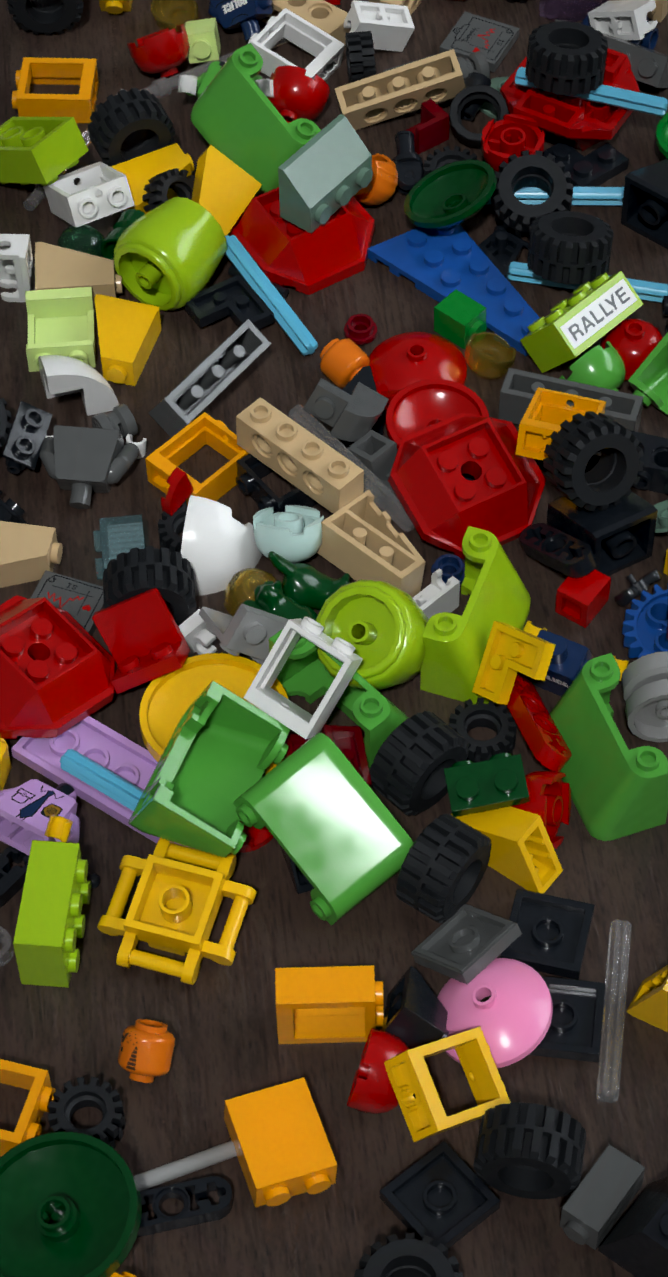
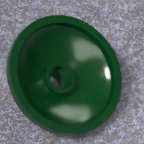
[404,160,497,229]

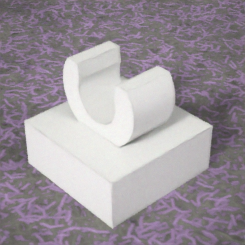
[178,609,217,658]

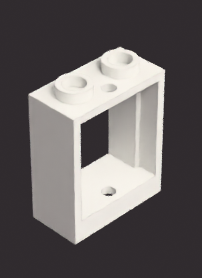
[248,8,345,81]
[43,161,135,228]
[243,616,363,739]

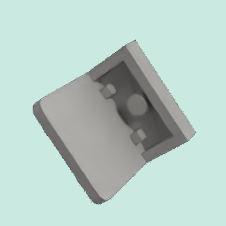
[199,603,289,665]

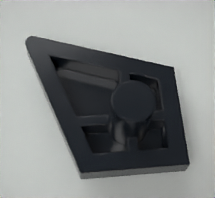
[478,229,524,279]

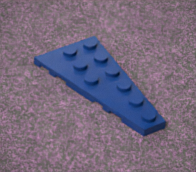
[367,224,540,356]

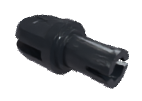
[392,130,424,196]

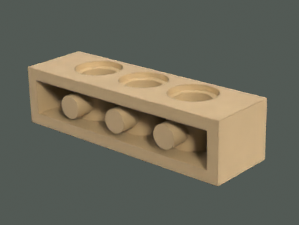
[261,0,351,44]
[334,49,465,130]
[236,397,364,513]

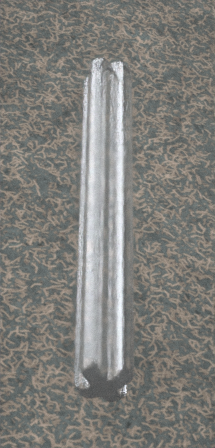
[287,404,415,533]
[596,919,632,1103]

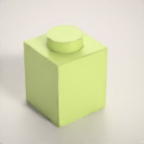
[185,17,221,64]

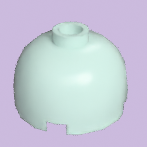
[253,505,324,564]

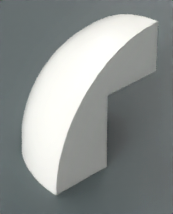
[38,355,119,416]
[181,495,262,596]

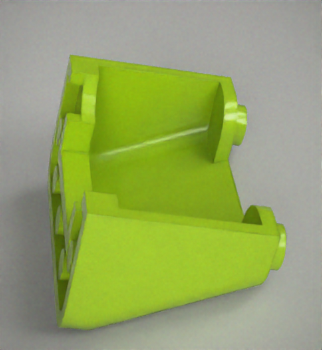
[420,526,531,705]

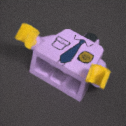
[0,779,80,855]

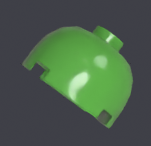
[559,341,626,392]

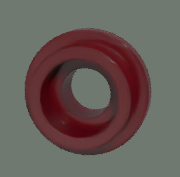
[344,314,377,345]

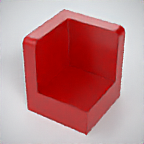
[555,569,611,628]

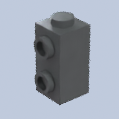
[560,1144,645,1250]

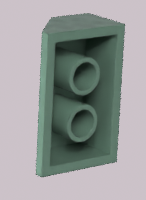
[278,114,373,233]

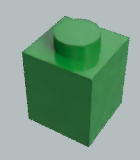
[434,289,487,349]

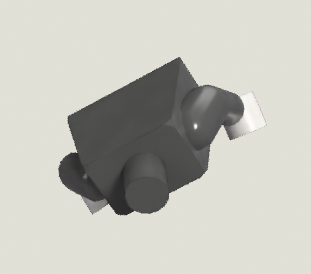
[39,425,147,509]

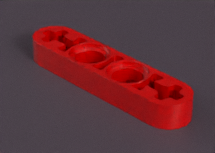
[507,673,572,772]

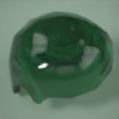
[56,224,105,258]

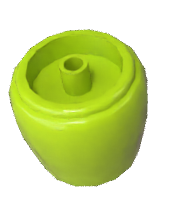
[114,197,227,311]
[316,579,429,690]

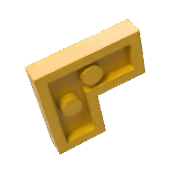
[472,621,556,705]

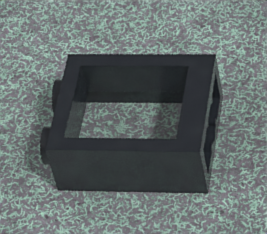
[236,423,321,513]

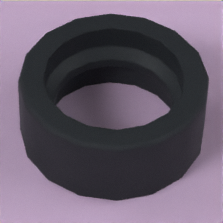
[449,84,509,149]

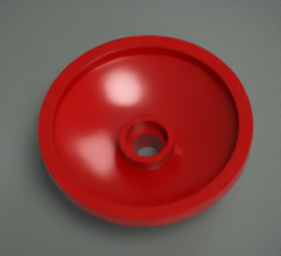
[369,332,467,394]
[385,379,489,449]

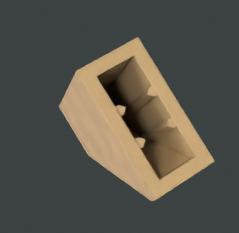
[35,242,123,309]
[0,521,63,588]

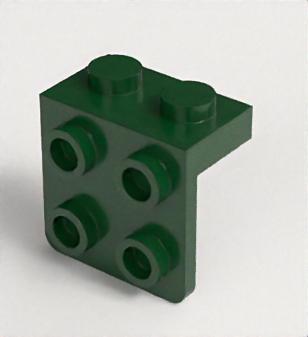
[444,753,530,817]

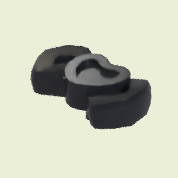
[614,569,662,607]

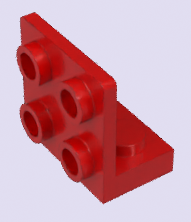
[92,588,190,694]

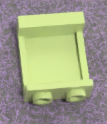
[25,287,96,372]

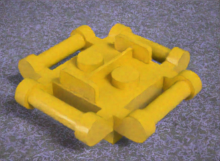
[97,838,257,985]

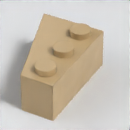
[317,490,426,598]

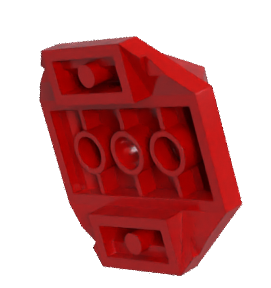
[500,48,640,151]
[230,187,375,295]
[388,412,546,560]
[0,595,115,739]

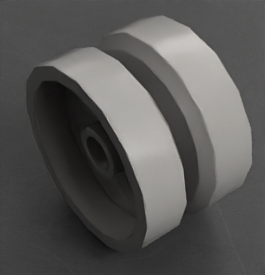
[621,651,668,742]

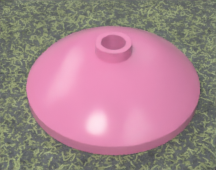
[437,958,553,1068]

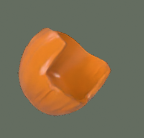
[353,154,398,206]

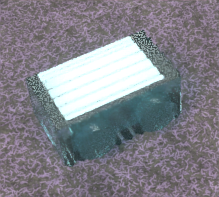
[93,514,145,580]

